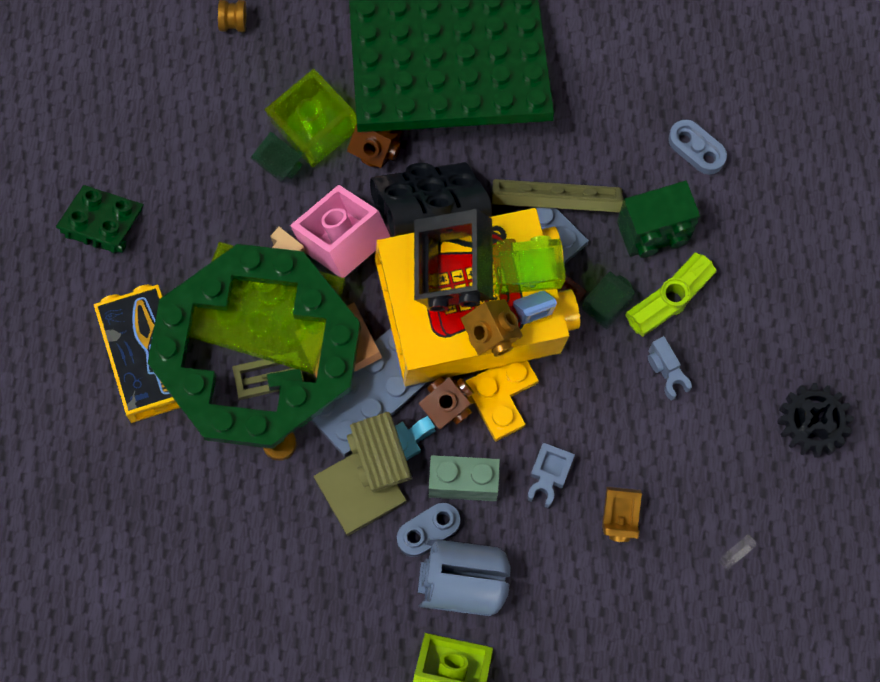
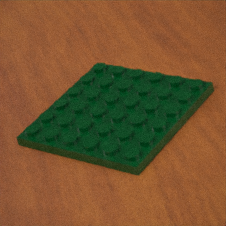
[349,0,554,132]

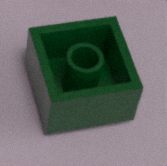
[617,180,700,258]

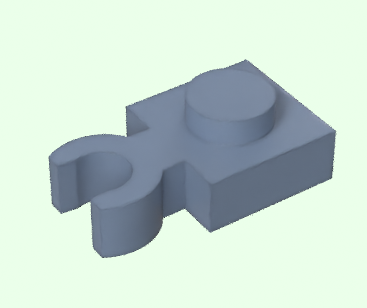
[528,443,575,508]

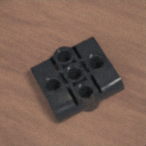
[370,162,492,237]

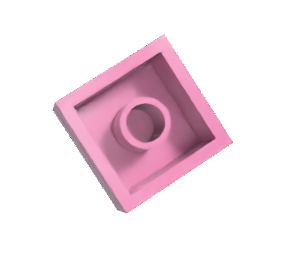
[290,185,391,279]

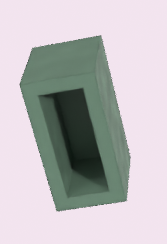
[429,455,500,501]

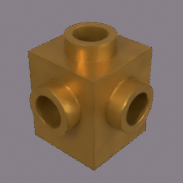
[460,299,523,357]

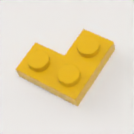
[466,360,539,442]

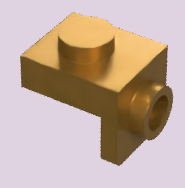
[602,487,642,542]

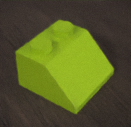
[413,633,493,682]

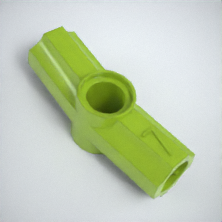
[625,252,717,337]

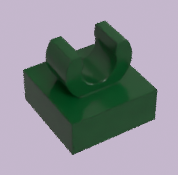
[267,369,302,391]

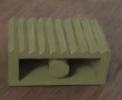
[347,412,413,492]

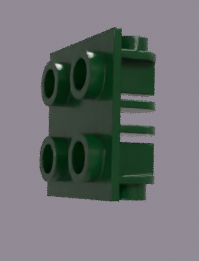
[56,185,144,254]

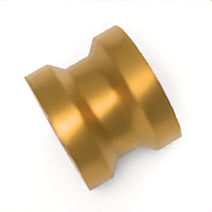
[218,0,247,32]

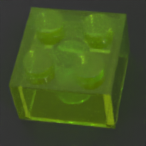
[264,68,357,168]

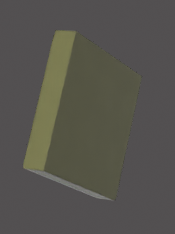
[313,453,407,536]

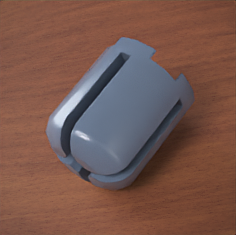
[418,538,511,616]

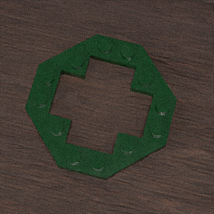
[148,244,361,449]

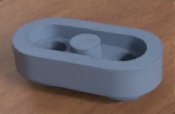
[668,120,727,175]
[397,503,460,557]

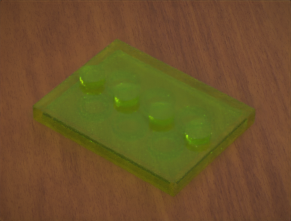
[190,242,346,374]

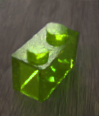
[493,236,566,295]

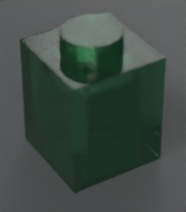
[582,271,635,330]

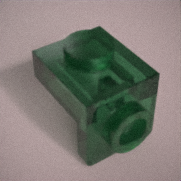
[250,132,303,182]

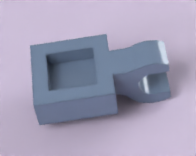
[648,336,692,400]

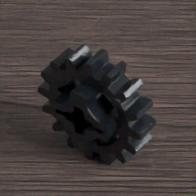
[777,383,854,458]

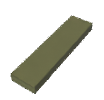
[492,179,623,212]

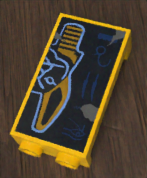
[93,284,180,423]

